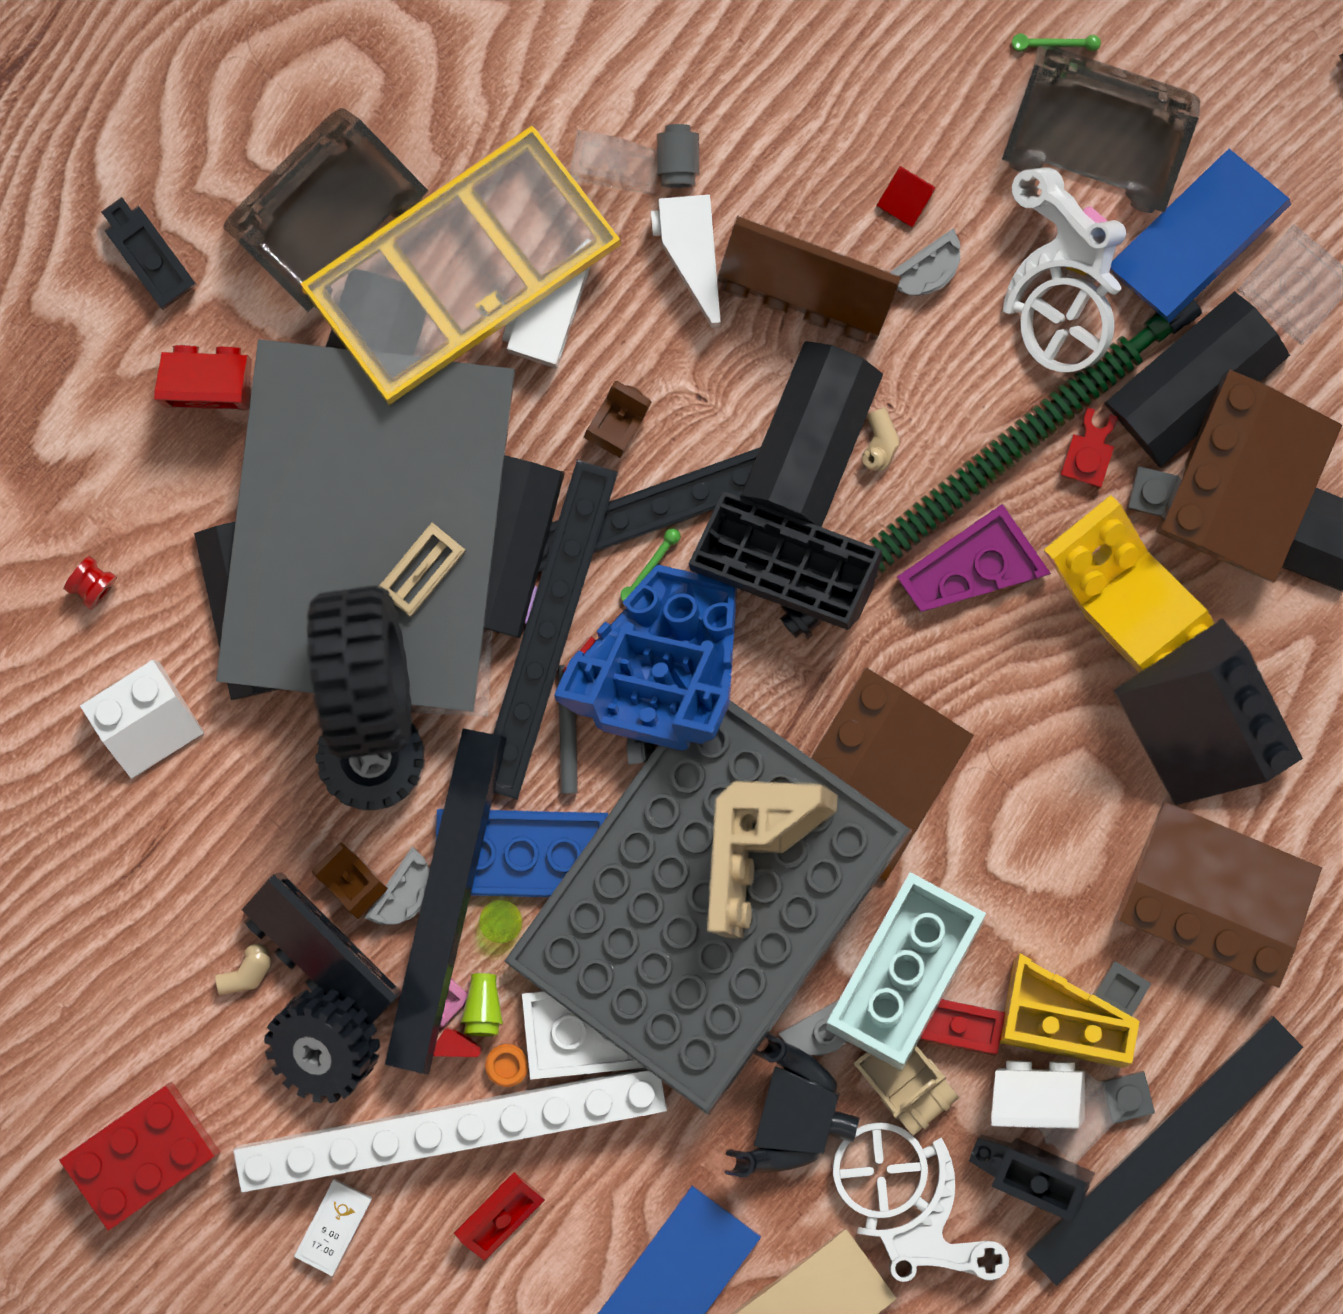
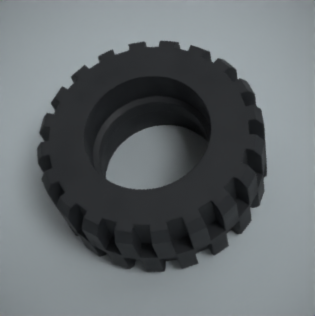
[307,585,412,759]

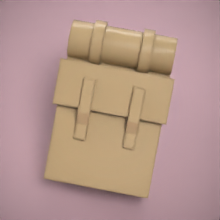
[853,1045,959,1136]

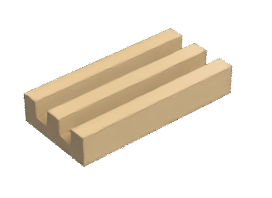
[380,523,466,617]

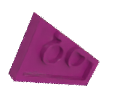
[896,504,1051,612]

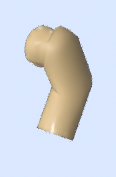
[862,407,900,471]
[216,944,271,996]

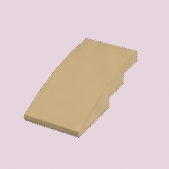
[731,1229,897,1314]

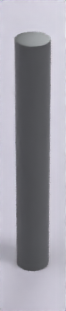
[558,665,578,794]

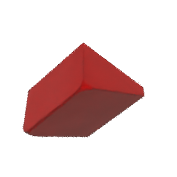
[876,166,936,228]
[433,1026,483,1057]

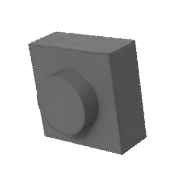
[1127,466,1179,517]
[1093,961,1151,1016]
[1101,1070,1155,1124]

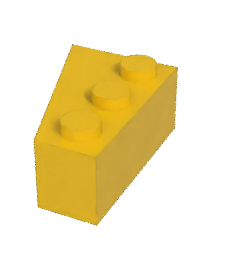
[1000,953,1140,1068]

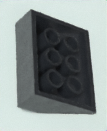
[1113,618,1303,805]

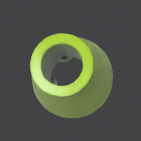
[460,973,503,1037]

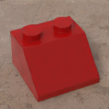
[154,345,252,410]

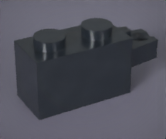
[969,1135,1095,1222]

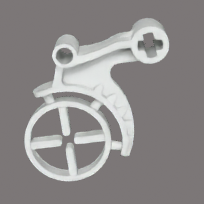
[1003,167,1126,372]
[833,1123,1009,1282]

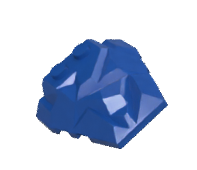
[554,564,737,751]

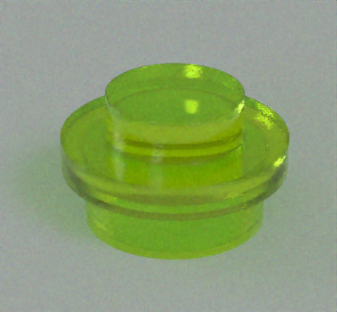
[479,900,522,943]

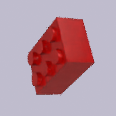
[59,1082,220,1231]

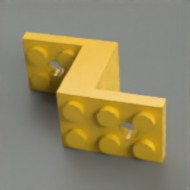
[1044,495,1215,673]

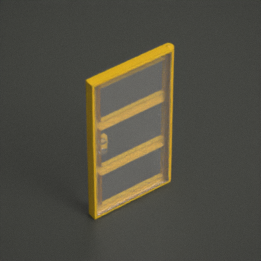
[300,125,621,405]

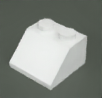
[80,660,204,779]
[991,1060,1085,1128]

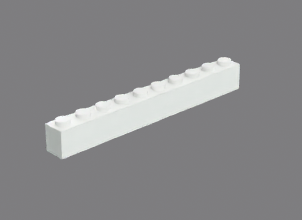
[233,1068,667,1193]

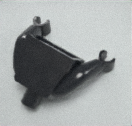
[725,1033,860,1178]

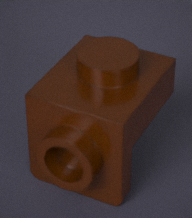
[583,381,652,458]
[312,843,388,919]

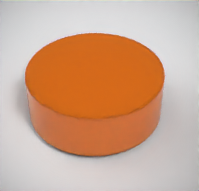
[485,1043,529,1087]

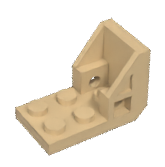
[708,781,838,939]

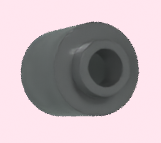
[657,124,700,188]

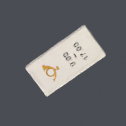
[294,1178,372,1276]

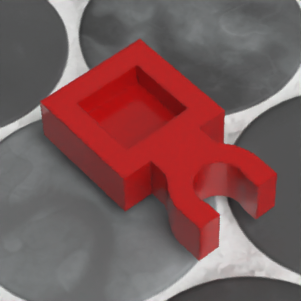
[1059,407,1118,488]

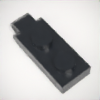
[101,197,197,310]

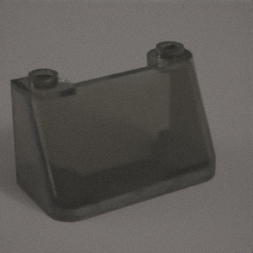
[1002,46,1200,213]
[223,108,429,312]

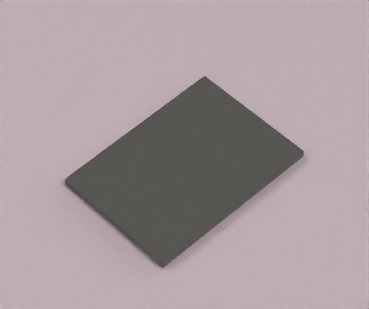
[216,339,515,712]
[504,700,912,1114]

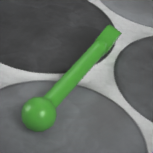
[1012,33,1101,52]
[621,528,681,601]

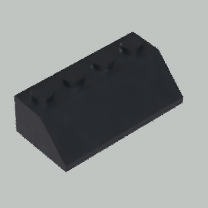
[242,872,401,1025]

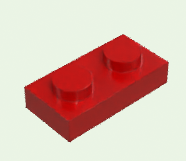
[920,999,1005,1056]
[454,1172,545,1261]

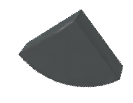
[627,738,655,765]

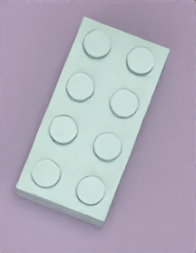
[826,872,986,1071]

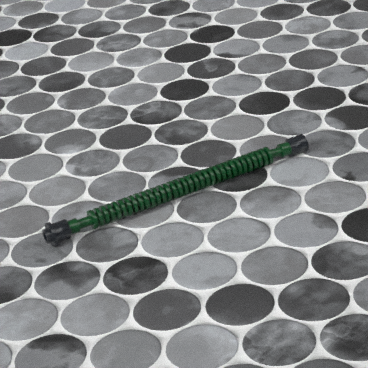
[780,299,1202,639]

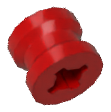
[63,556,117,610]

